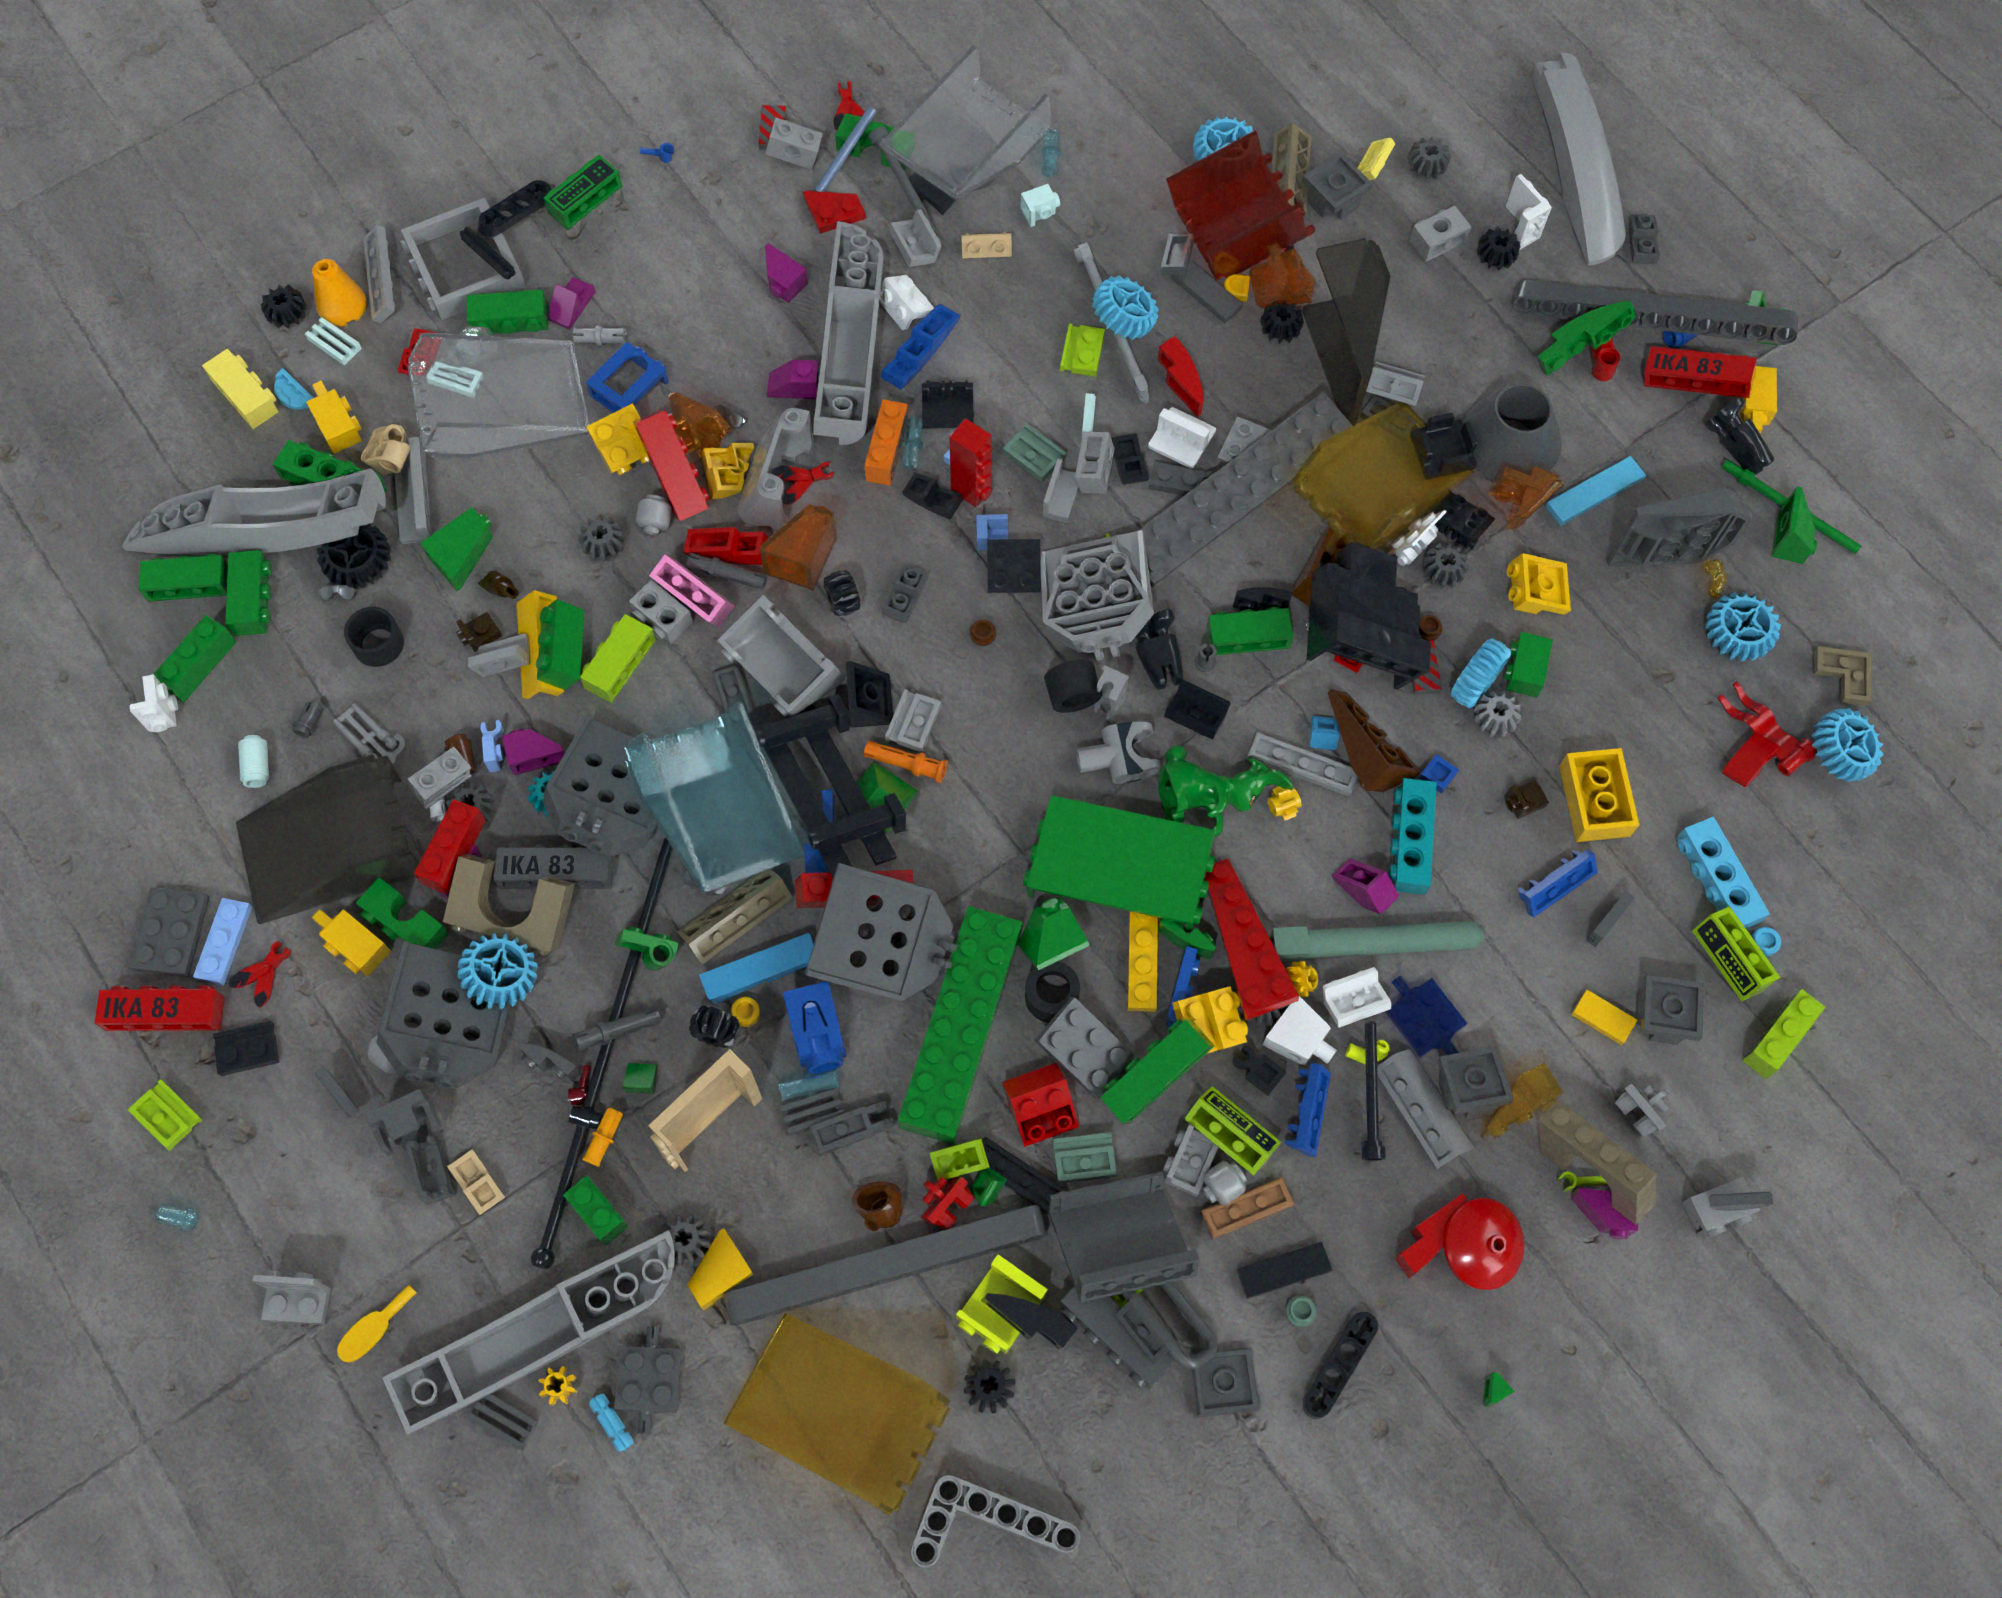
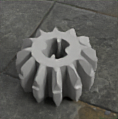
[1474,691,1521,738]

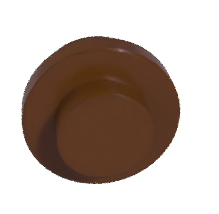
[1419,615,1443,641]
[970,620,996,646]

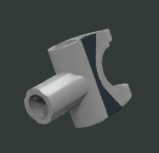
[1076,722,1162,784]

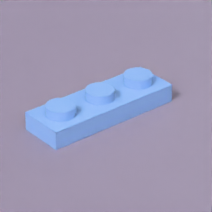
[193,898,252,986]

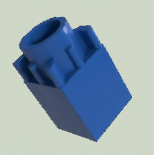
[783,981,846,1074]

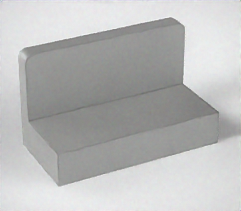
[1043,459,1079,523]
[468,634,530,677]

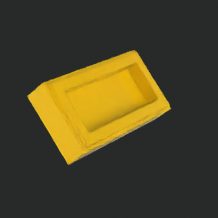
[1571,990,1637,1046]

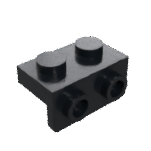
[1164,680,1231,740]

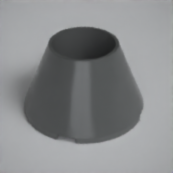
[1462,383,1562,486]

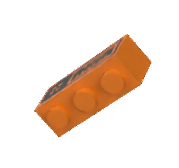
[864,399,909,486]

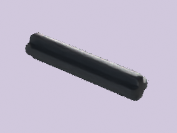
[459,227,516,280]

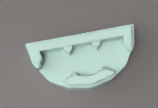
[1082,393,1096,437]

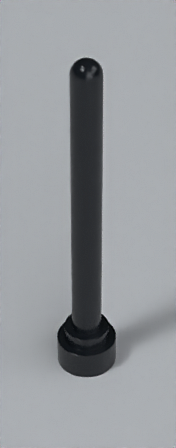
[1362,1020,1386,1161]

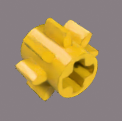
[1267,787,1302,821]
[1286,961,1318,997]
[538,1366,578,1406]

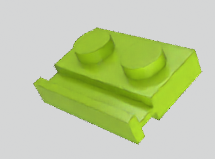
[1060,323,1105,377]
[128,1079,203,1151]

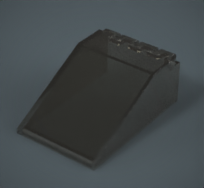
[1302,238,1391,428]
[236,754,419,924]

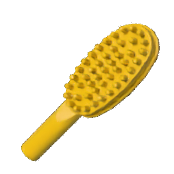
[337,1284,417,1363]

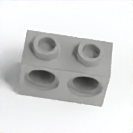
[1075,432,1115,494]
[629,580,693,644]

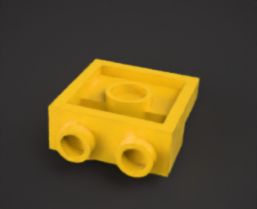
[586,403,649,476]
[1506,553,1571,615]
[1172,986,1248,1053]

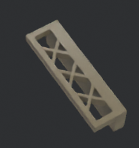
[1268,122,1312,219]
[677,866,793,965]

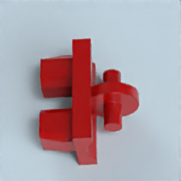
[921,1177,975,1230]

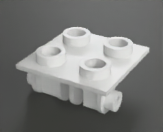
[1388,510,1446,566]

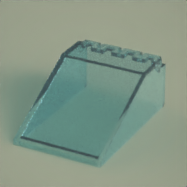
[625,701,805,893]

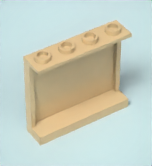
[648,1049,762,1172]

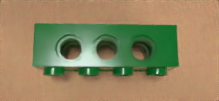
[272,439,387,493]

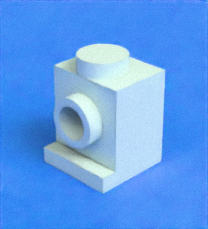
[1021,184,1060,227]

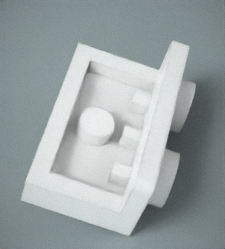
[879,275,934,330]
[129,674,178,732]
[1323,967,1391,1028]

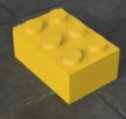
[1559,748,1640,842]

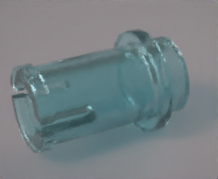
[156,1204,199,1232]

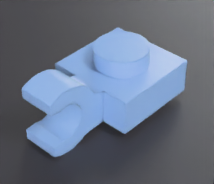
[480,720,504,772]

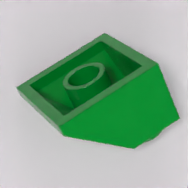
[1772,486,1817,564]
[841,761,918,834]
[1018,897,1089,971]

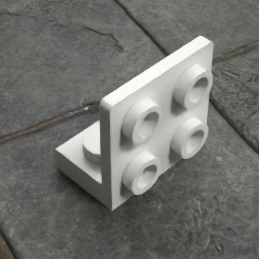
[1506,174,1552,250]

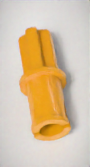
[582,1108,623,1167]

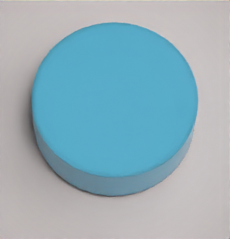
[1751,927,1781,957]

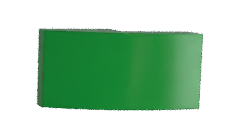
[1158,919,1216,960]

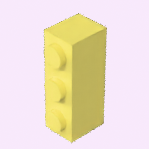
[202,348,278,429]

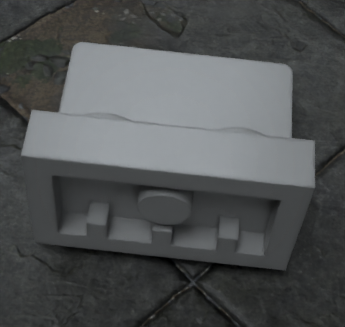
[252,1270,331,1325]

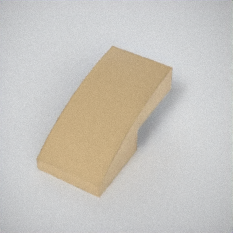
[447,1149,505,1215]

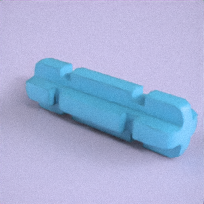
[589,1393,633,1452]

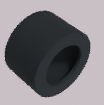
[344,607,404,667]
[1044,659,1102,713]
[1025,961,1080,1023]

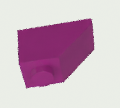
[765,243,808,303]
[767,360,820,399]
[502,729,565,776]
[1332,858,1399,914]
[1571,1188,1638,1239]

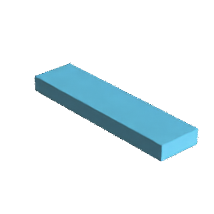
[1545,456,1646,526]

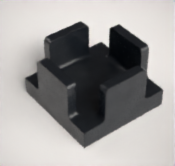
[1410,413,1477,480]

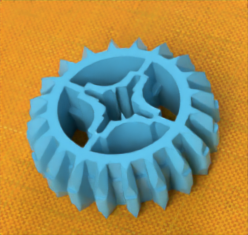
[1193,115,1259,179]
[1092,275,1159,340]
[1705,591,1781,662]
[1451,638,1511,708]
[1811,708,1884,782]
[457,933,538,1010]

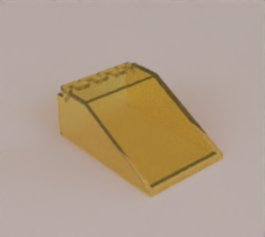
[1292,402,1474,550]
[724,1313,950,1516]

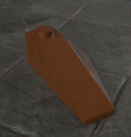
[1292,511,1359,607]
[1328,689,1420,793]

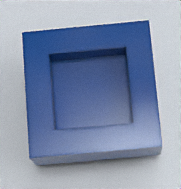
[1419,754,1459,794]

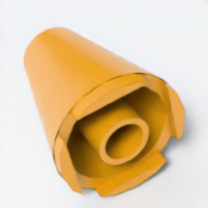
[312,259,367,327]

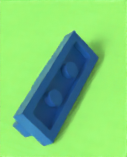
[1518,849,1598,918]
[1285,1063,1331,1157]

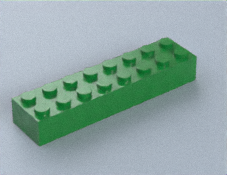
[898,906,1022,1145]

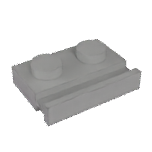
[885,689,942,752]

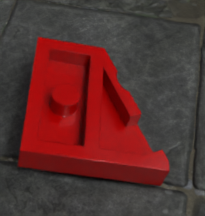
[803,191,866,234]

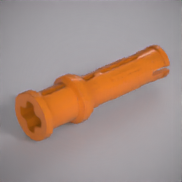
[864,740,948,784]

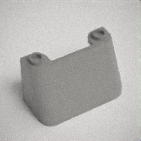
[737,408,814,532]
[717,594,846,717]

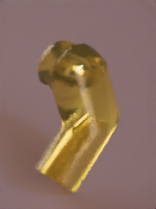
[1704,559,1728,598]

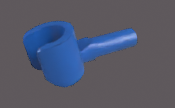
[640,143,674,163]

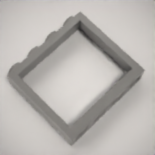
[400,198,526,320]

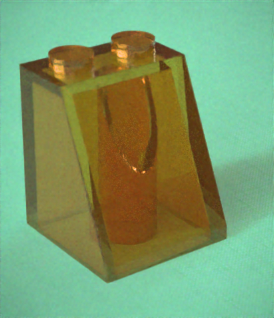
[760,504,837,591]

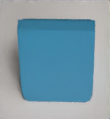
[1310,716,1340,750]

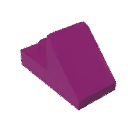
[547,277,596,330]

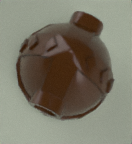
[851,1181,902,1231]

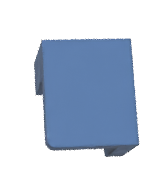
[976,514,1008,551]

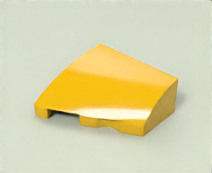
[701,443,754,500]
[687,1228,753,1310]

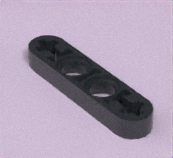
[477,180,552,237]
[1302,1312,1378,1419]

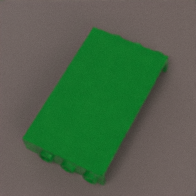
[1023,795,1215,932]

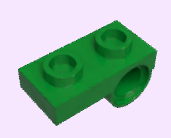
[614,927,679,971]

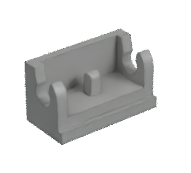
[1094,665,1129,723]

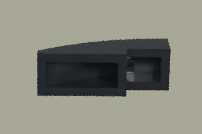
[981,1293,1078,1349]

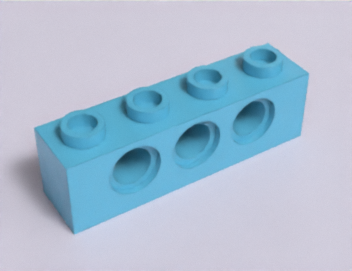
[1676,816,1770,929]

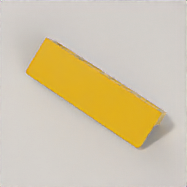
[516,590,564,699]

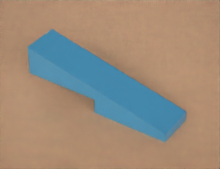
[699,933,814,1005]

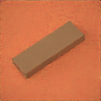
[1200,1177,1294,1240]

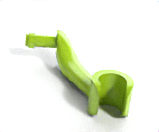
[1557,1172,1607,1192]

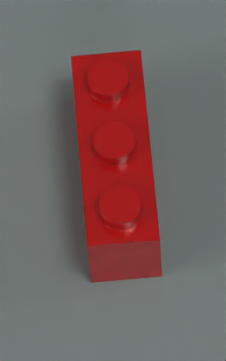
[414,799,486,895]

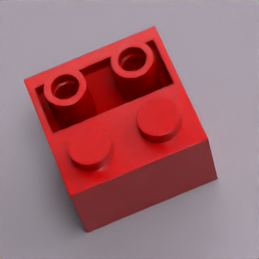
[1002,1063,1079,1147]

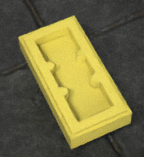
[1358,138,1395,180]

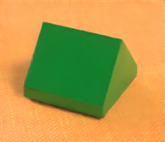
[970,1168,1007,1207]
[1483,1372,1515,1407]

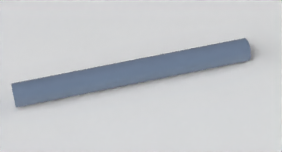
[814,106,877,192]

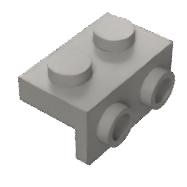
[888,209,941,267]
[1163,1124,1218,1197]

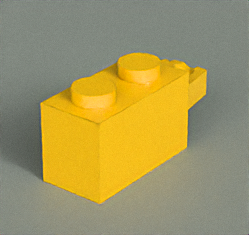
[1736,366,1777,433]
[306,380,362,454]
[311,909,391,977]

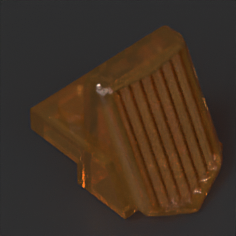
[1249,243,1316,309]
[667,392,731,457]
[1488,467,1564,530]

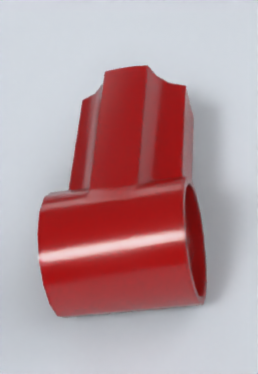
[1589,338,1621,381]

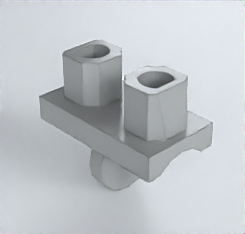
[1615,1083,1669,1137]

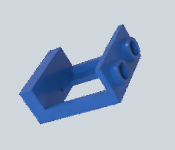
[586,342,669,413]

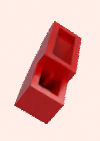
[1157,336,1204,418]
[683,527,772,565]
[1395,1193,1466,1279]

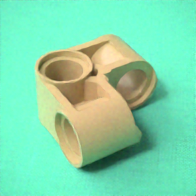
[361,424,410,476]

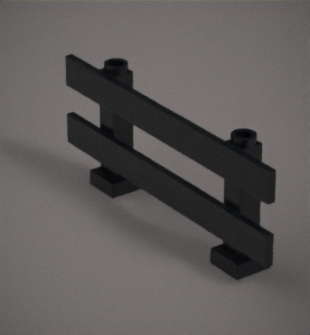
[747,694,906,879]

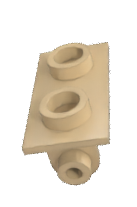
[961,232,1012,258]

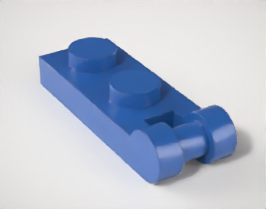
[1166,946,1200,1028]

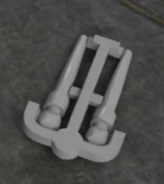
[333,703,406,774]

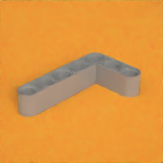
[911,1475,1081,1568]

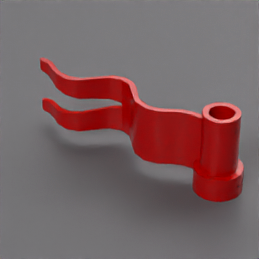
[1717,682,1818,776]

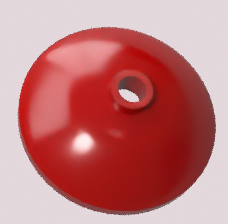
[1443,1198,1524,1290]

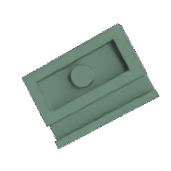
[1002,424,1066,483]
[1052,1132,1117,1183]

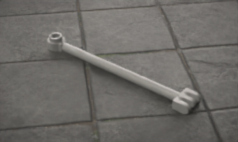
[1073,242,1149,404]

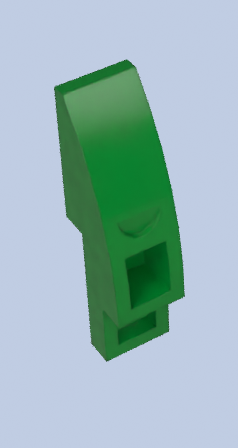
[1537,301,1636,376]

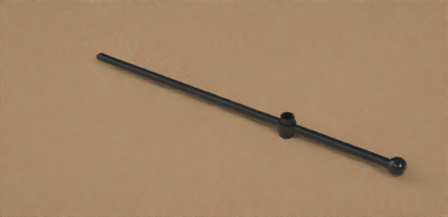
[531,836,674,1269]

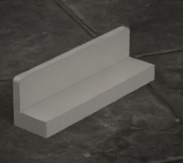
[394,437,432,544]
[1377,1049,1474,1169]

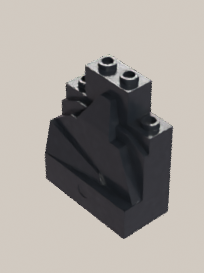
[1306,542,1431,690]

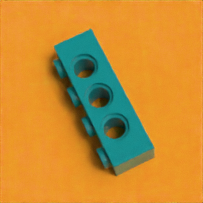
[1388,778,1437,895]

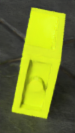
[956,1255,1048,1354]

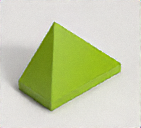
[929,1138,989,1181]

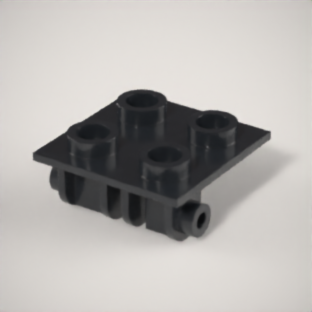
[922,380,974,429]
[1433,492,1495,550]
[987,539,1040,593]

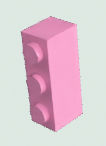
[649,555,735,627]

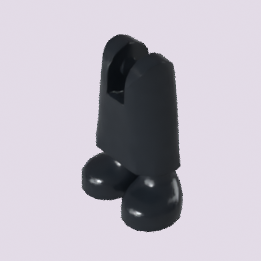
[1705,396,1775,475]
[1135,609,1183,690]

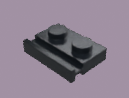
[213,1020,279,1076]

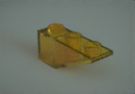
[1481,1062,1564,1139]

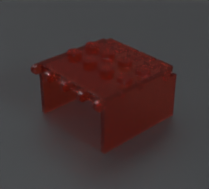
[1166,130,1316,280]

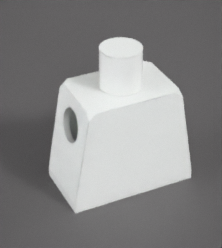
[1262,997,1337,1066]

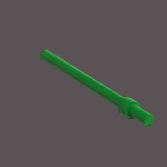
[1721,459,1862,554]

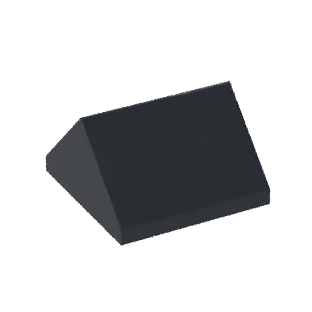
[846,661,893,728]

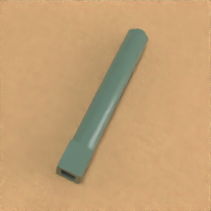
[1270,921,1483,963]

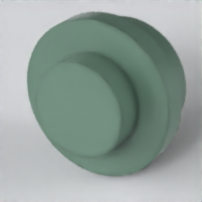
[1286,1296,1317,1327]

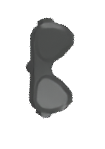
[713,405,748,428]
[318,585,357,602]

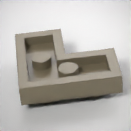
[1814,646,1872,706]

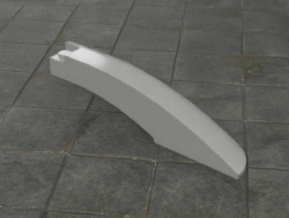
[1532,53,1626,266]
[813,221,883,445]
[122,469,386,556]
[382,1230,675,1436]

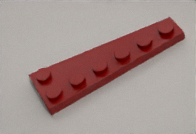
[1205,858,1299,1020]

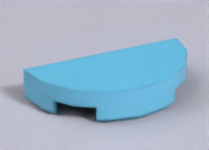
[274,368,314,410]

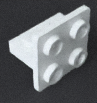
[1148,407,1216,469]

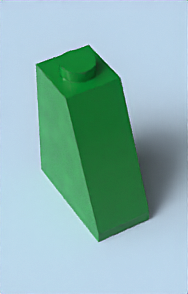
[420,507,493,591]

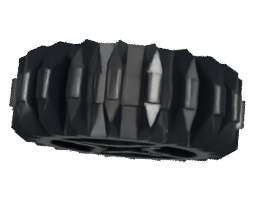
[317,523,391,589]

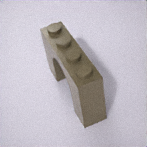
[443,854,575,955]
[1539,1100,1657,1225]

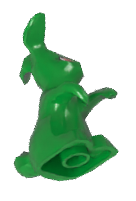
[1158,746,1293,837]

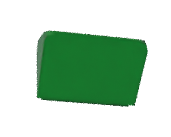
[623,1063,658,1094]

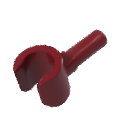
[568,1065,591,1105]

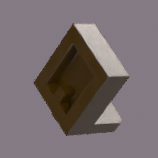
[456,612,502,652]
[1504,780,1549,819]

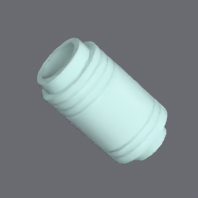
[238,735,269,788]

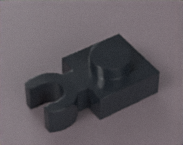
[1232,1045,1287,1096]

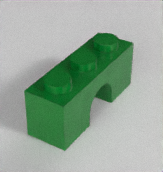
[835,113,915,171]
[356,878,449,949]

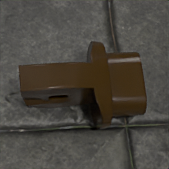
[478,571,519,599]

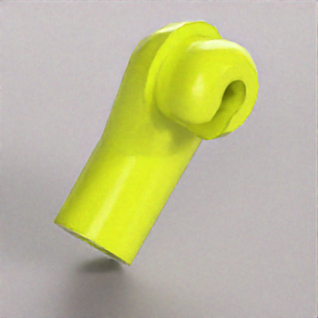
[1345,1040,1390,1065]

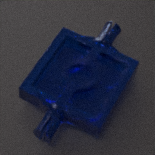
[1385,976,1468,1058]

